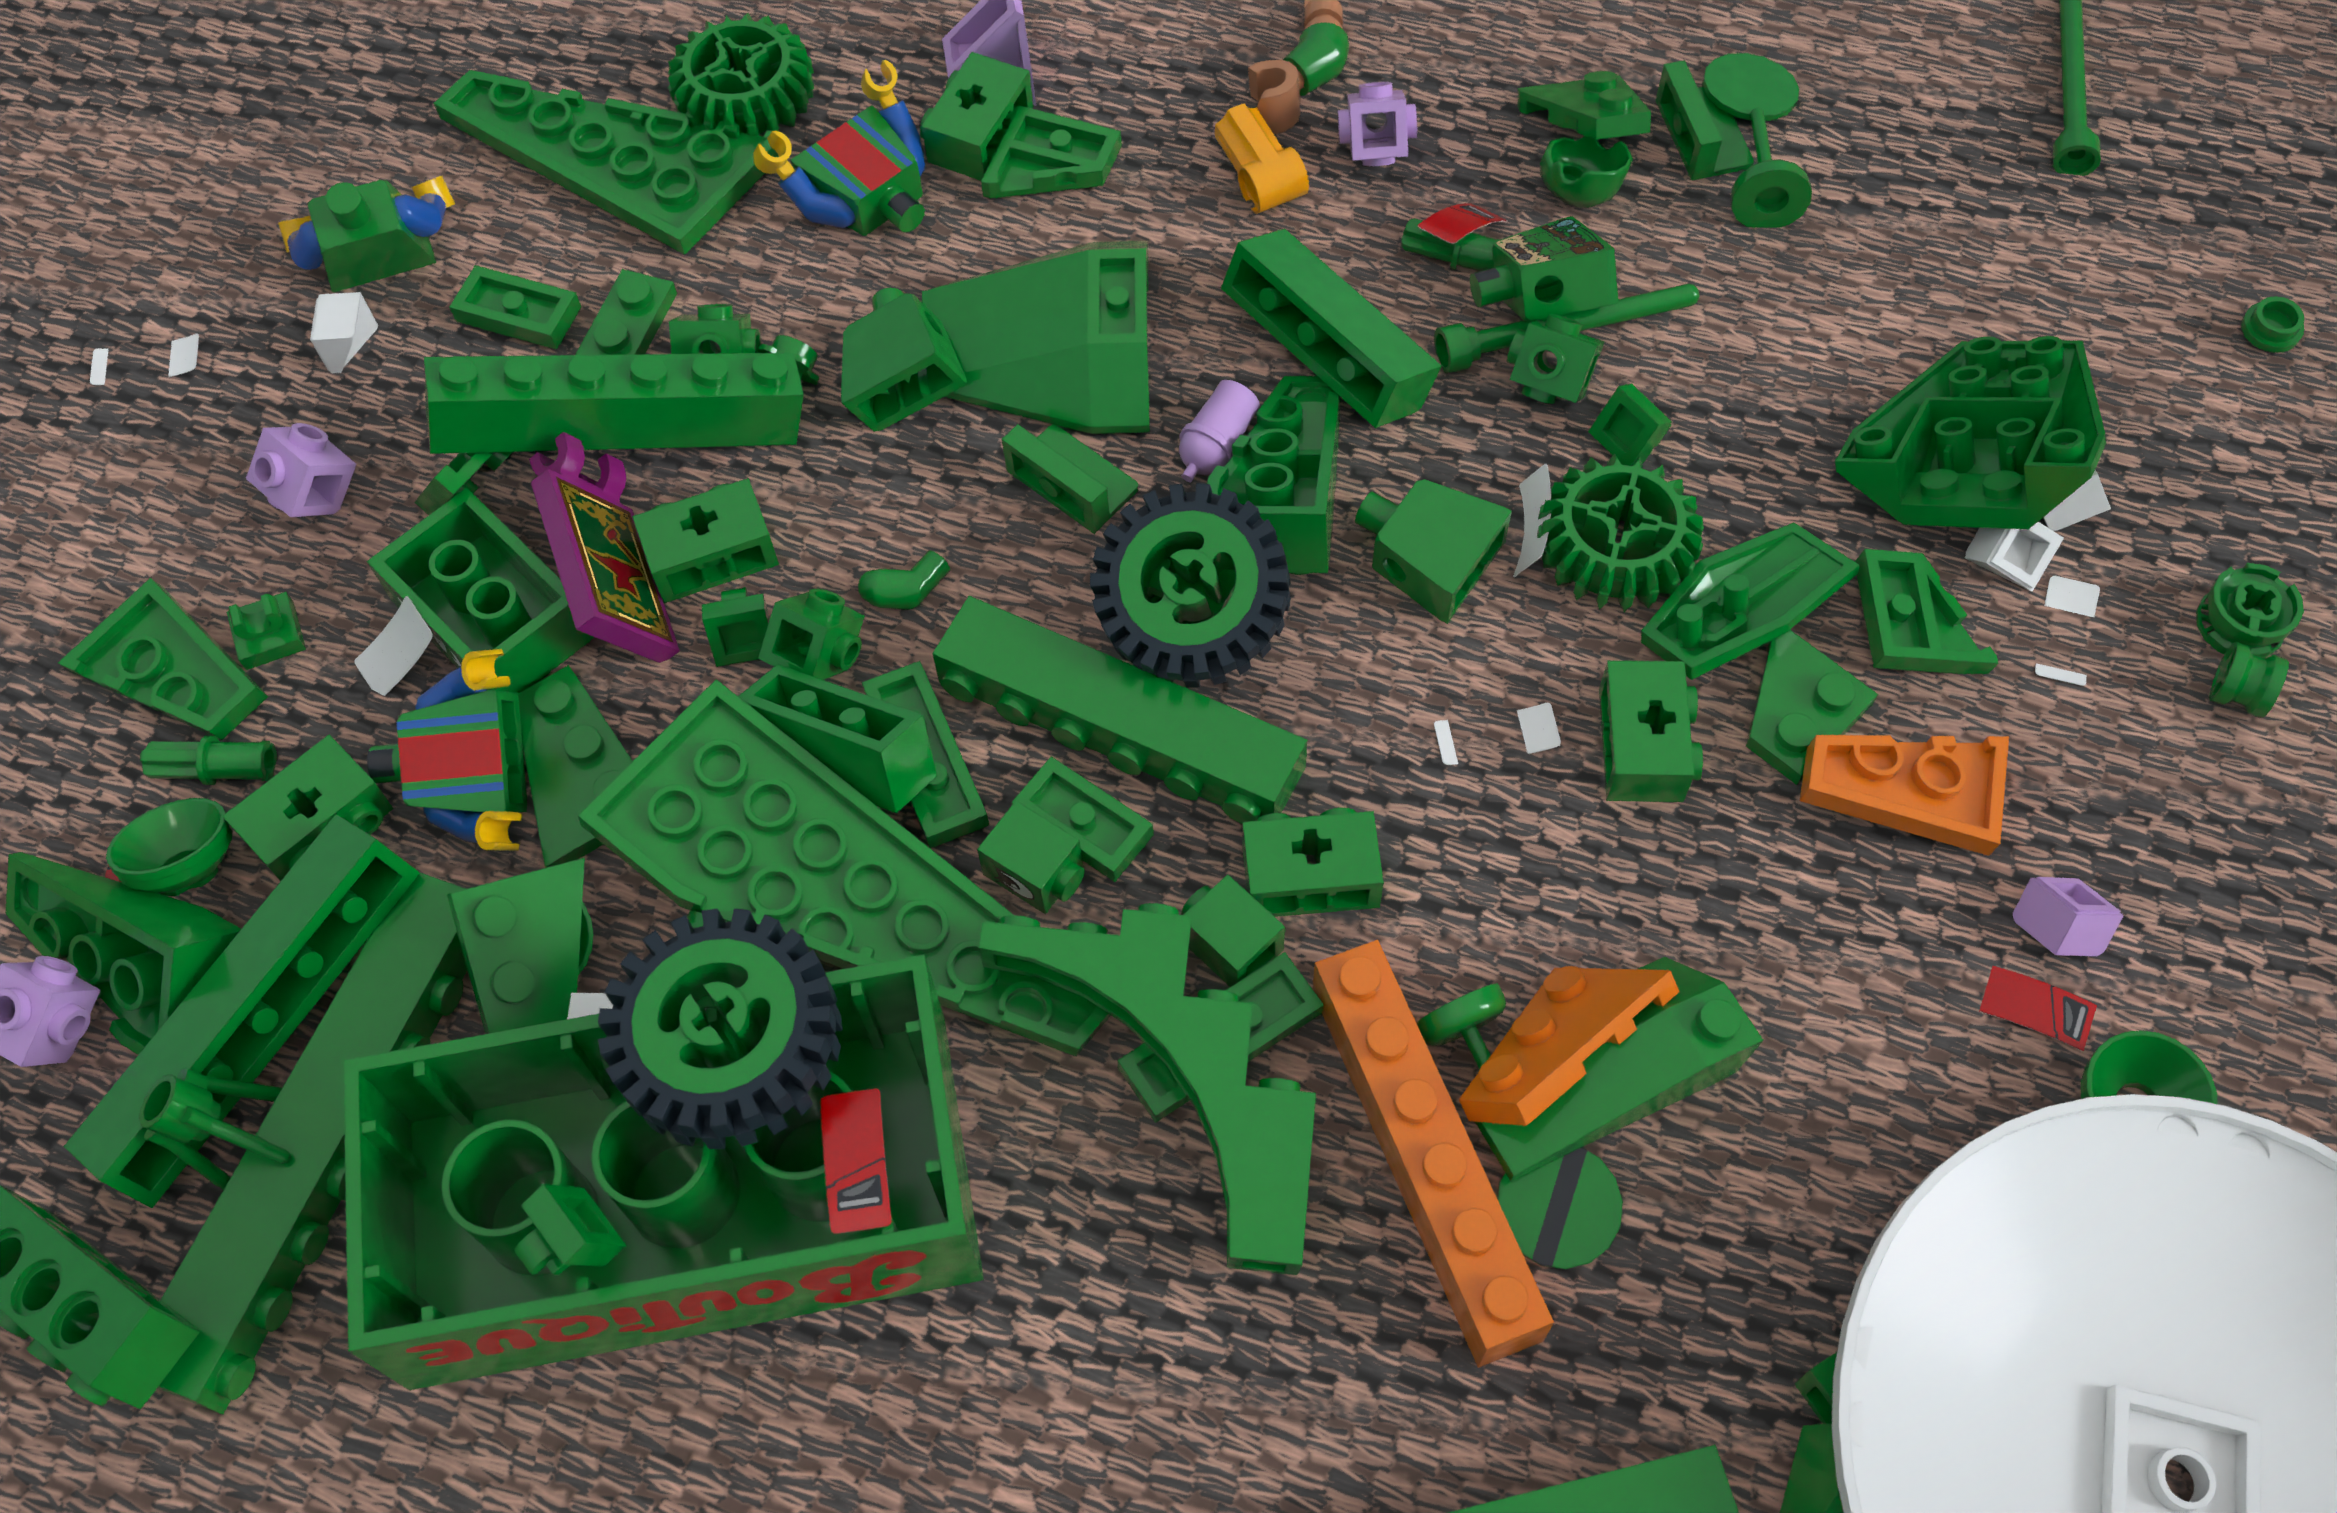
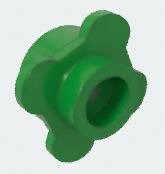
[757,335,820,385]

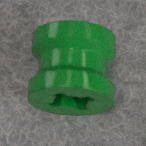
[2209,641,2289,718]

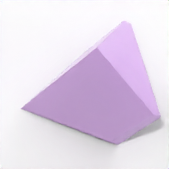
[942,0,1036,106]

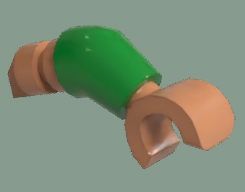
[1248,0,1349,134]

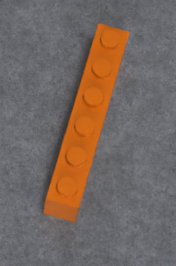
[1312,939,1554,1368]

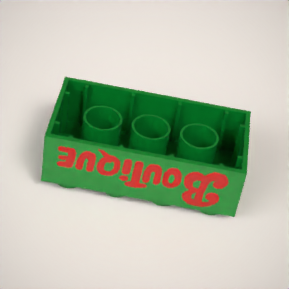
[343,954,984,1391]

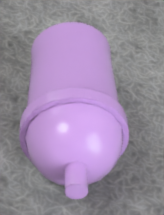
[1179,380,1259,482]

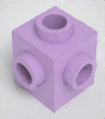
[1338,82,1417,166]
[246,423,356,517]
[0,956,100,1067]

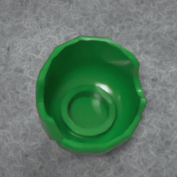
[1540,136,1633,208]

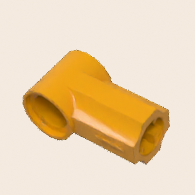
[1215,103,1309,214]

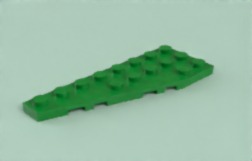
[578,679,1111,1057]

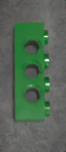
[0,1185,200,1410]

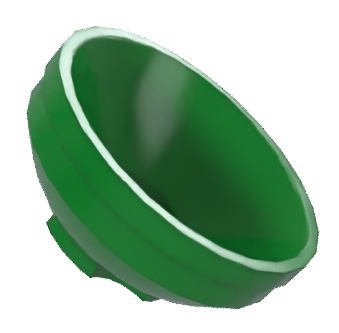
[106,798,233,896]
[2080,1030,2218,1104]

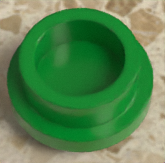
[2241,296,2305,353]

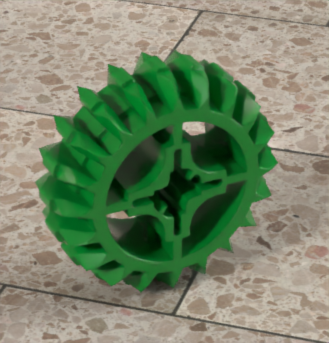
[668,13,814,136]
[1537,454,1704,613]

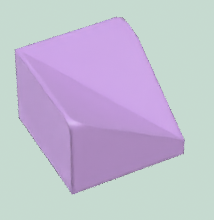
[2013,877,2123,956]

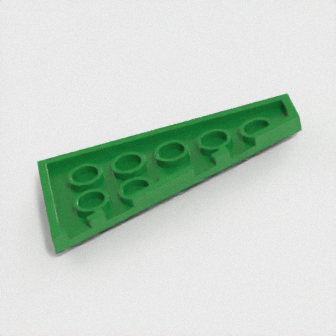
[434,70,785,255]

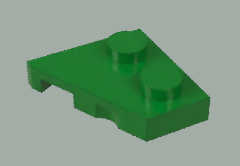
[1518,71,1651,140]
[1746,630,1878,785]

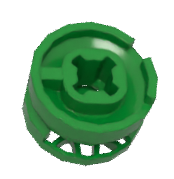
[2196,563,2304,658]

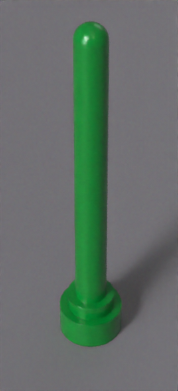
[2053,0,2101,176]
[1434,284,1700,374]

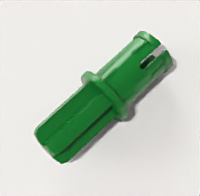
[1401,218,1499,271]
[140,736,277,785]

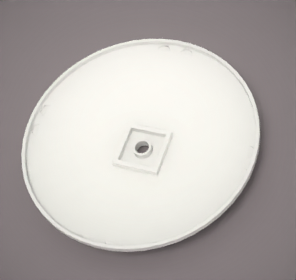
[1832,1094,2337,1513]

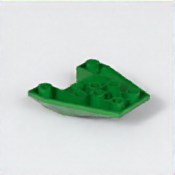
[922,241,1150,434]
[1835,336,2106,530]

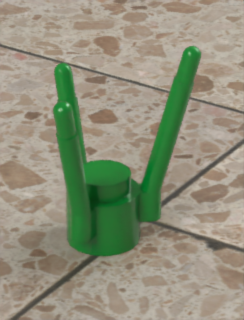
[139,1067,290,1190]

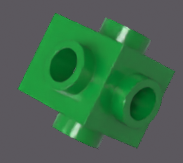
[669,304,761,354]
[1507,314,1604,404]
[758,589,865,680]

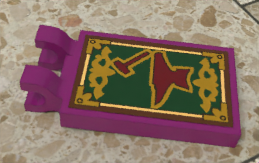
[529,432,680,663]

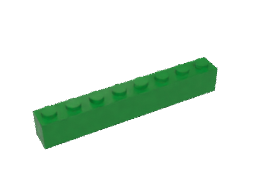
[158,872,467,1415]

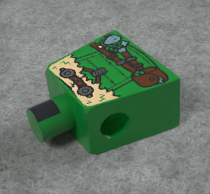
[1470,216,1619,321]

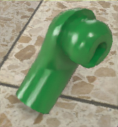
[858,550,950,610]

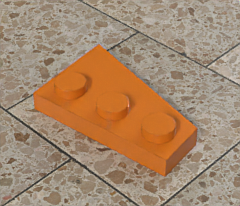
[1800,735,2009,856]
[1459,966,1680,1126]

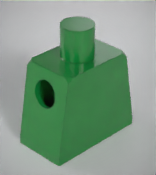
[841,288,967,432]
[1355,479,1512,624]

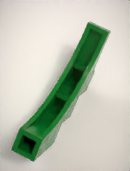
[979,903,1316,1275]

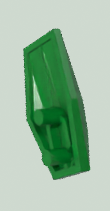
[1641,522,1859,680]

